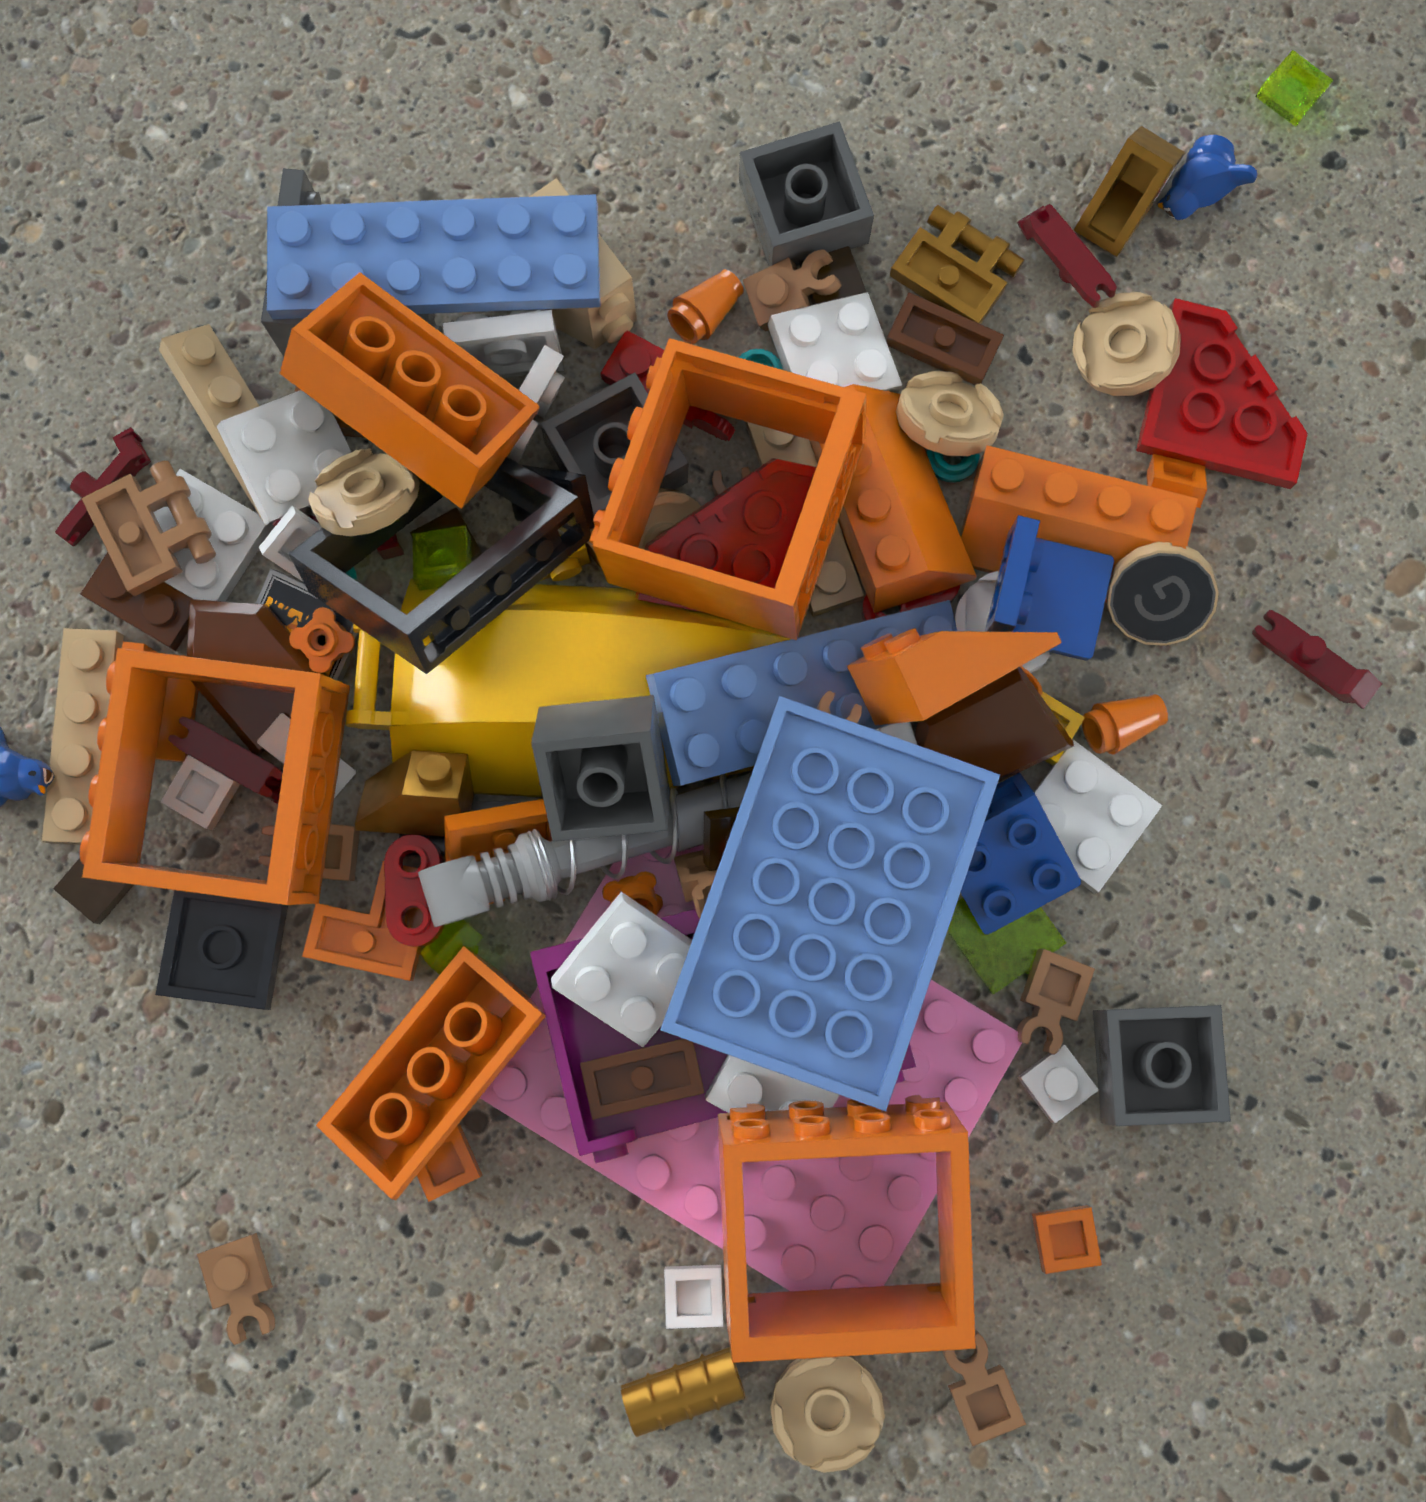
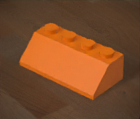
[279,272,540,509]
[809,384,977,613]
[960,445,1198,603]
[316,946,546,1200]

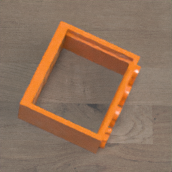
[589,338,866,640]
[80,648,350,905]
[718,1095,976,1363]

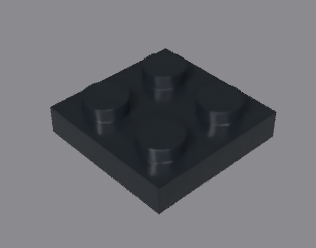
[155,890,288,1010]

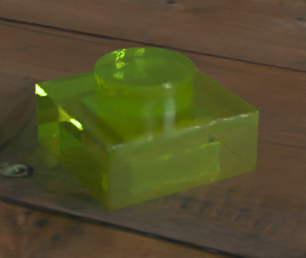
[1255,50,1333,127]
[413,526,472,591]
[420,919,483,975]

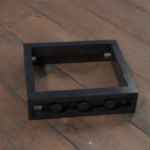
[288,457,591,675]

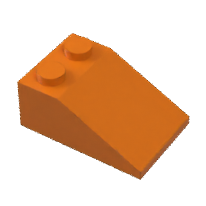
[847,628,1062,725]

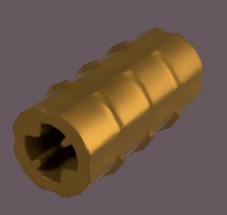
[621,1347,746,1437]

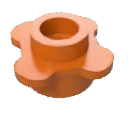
[289,607,355,673]
[602,871,663,915]

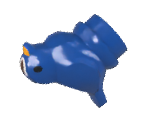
[1158,135,1258,220]
[0,727,55,807]

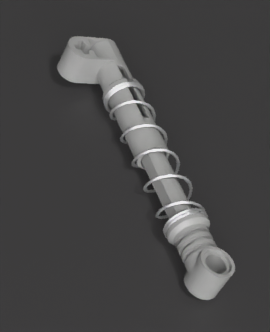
[418,722,917,928]

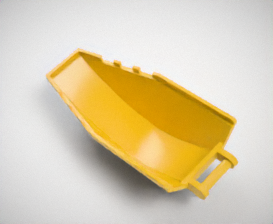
[345,579,790,797]

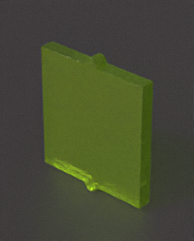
[947,898,1067,995]

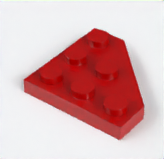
[1136,298,1308,489]
[635,458,816,613]

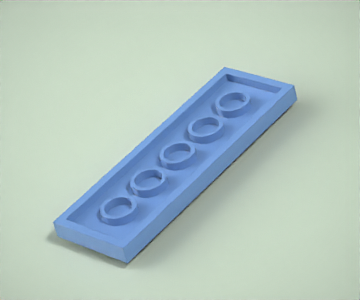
[267,194,601,319]
[646,600,957,786]

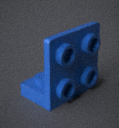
[985,515,1114,661]
[961,772,1081,935]

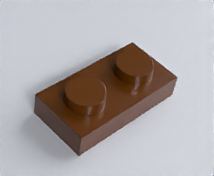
[886,292,1004,385]
[80,552,192,651]
[580,1039,705,1120]

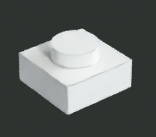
[259,506,322,581]
[161,755,240,830]
[1017,1044,1099,1124]
[664,1265,723,1329]

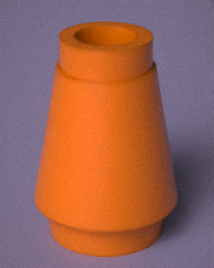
[667,269,744,344]
[1082,694,1168,755]

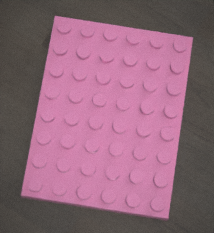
[480,845,1022,1291]

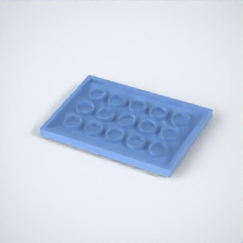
[660,696,1000,1111]

